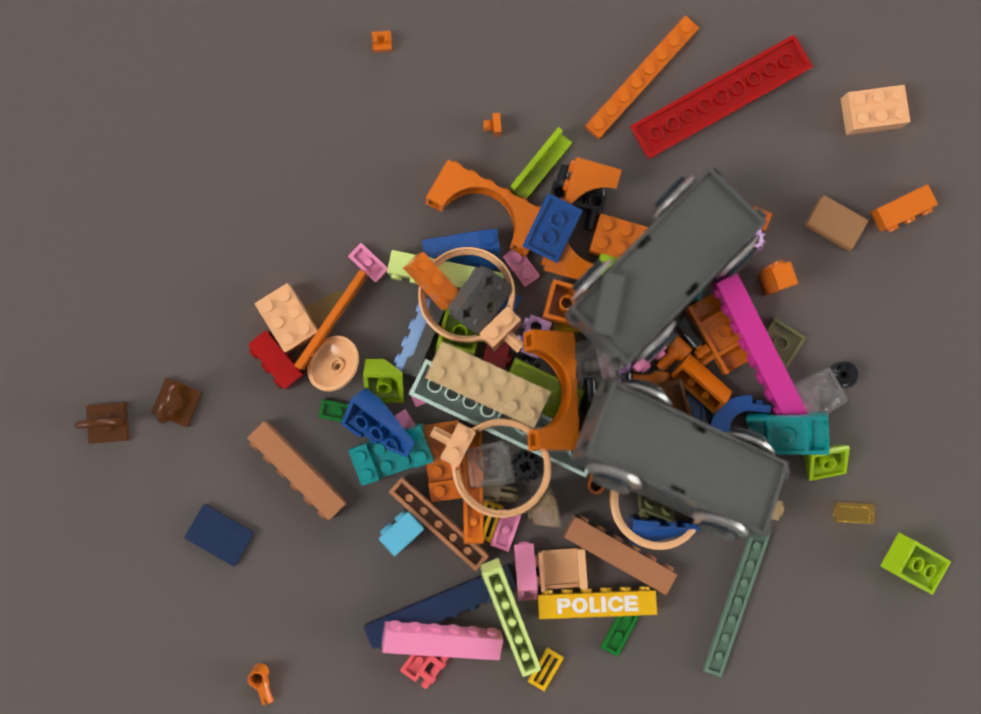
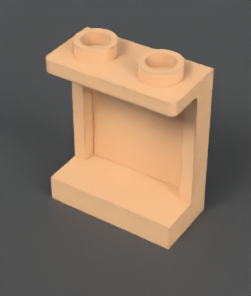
[535,547,588,592]

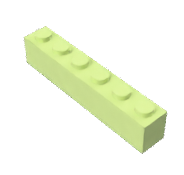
[387,250,504,290]
[480,558,541,677]

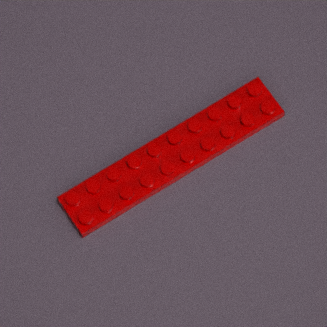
[629,35,813,160]

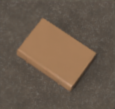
[804,195,869,252]

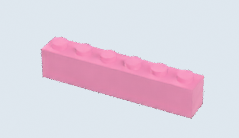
[382,620,503,660]

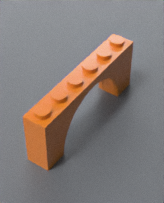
[541,157,622,280]
[425,160,541,257]
[524,329,580,451]

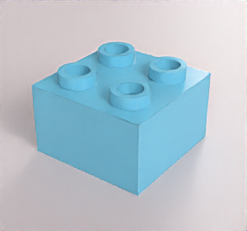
[379,509,425,557]

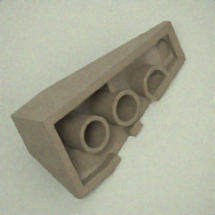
[527,482,560,527]

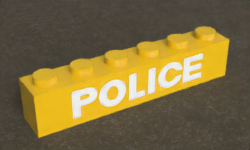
[538,586,657,619]

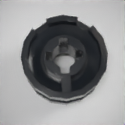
[827,361,859,388]

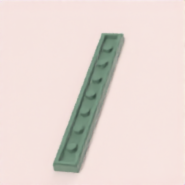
[702,531,772,678]

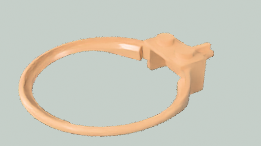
[418,247,524,353]
[430,419,551,518]
[609,490,699,550]

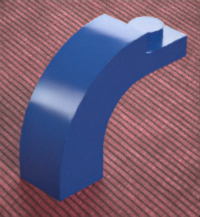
[707,395,771,432]

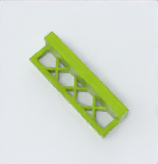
[510,127,572,199]

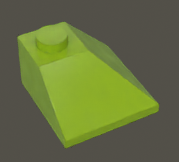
[363,359,404,403]

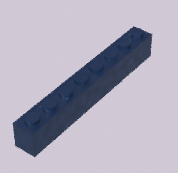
[364,564,517,649]

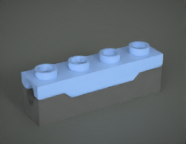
[394,298,446,378]

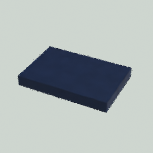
[184,504,255,567]

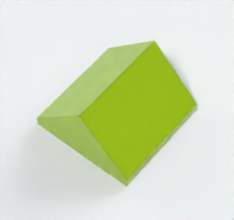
[803,444,850,481]

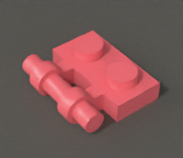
[400,655,449,689]

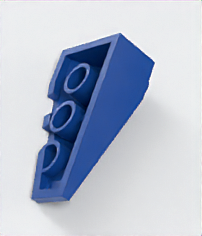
[422,229,501,271]
[341,388,415,458]
[627,516,701,545]

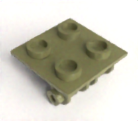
[637,493,675,523]

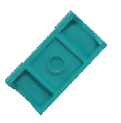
[746,412,830,455]
[348,423,436,486]

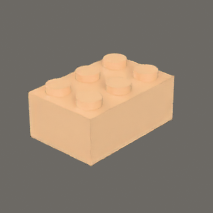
[841,85,911,135]
[254,283,318,354]

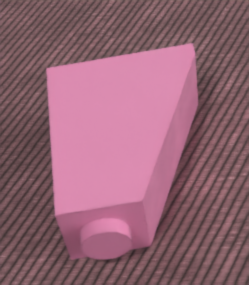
[514,542,538,601]

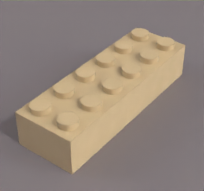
[425,342,550,428]

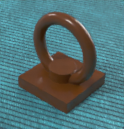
[151,377,203,427]
[74,402,129,444]

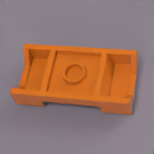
[685,293,748,375]
[424,420,463,502]

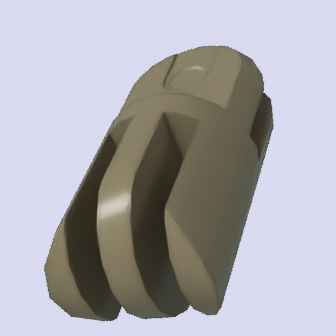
[483,481,519,502]

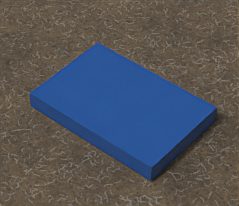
[522,193,583,263]

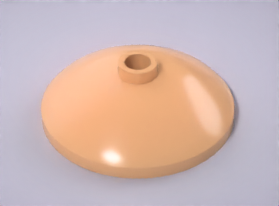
[307,336,359,392]

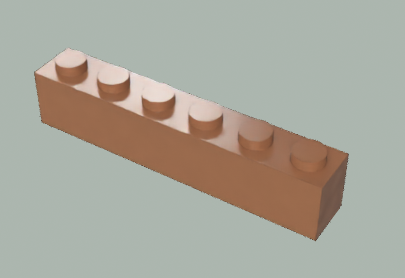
[247,421,348,520]
[389,476,489,571]
[563,515,677,595]

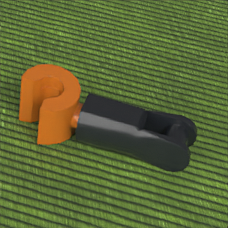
[676,318,715,366]

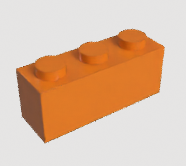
[870,184,938,233]
[403,252,459,310]
[757,260,798,296]
[671,353,733,414]

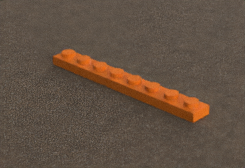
[584,15,699,140]

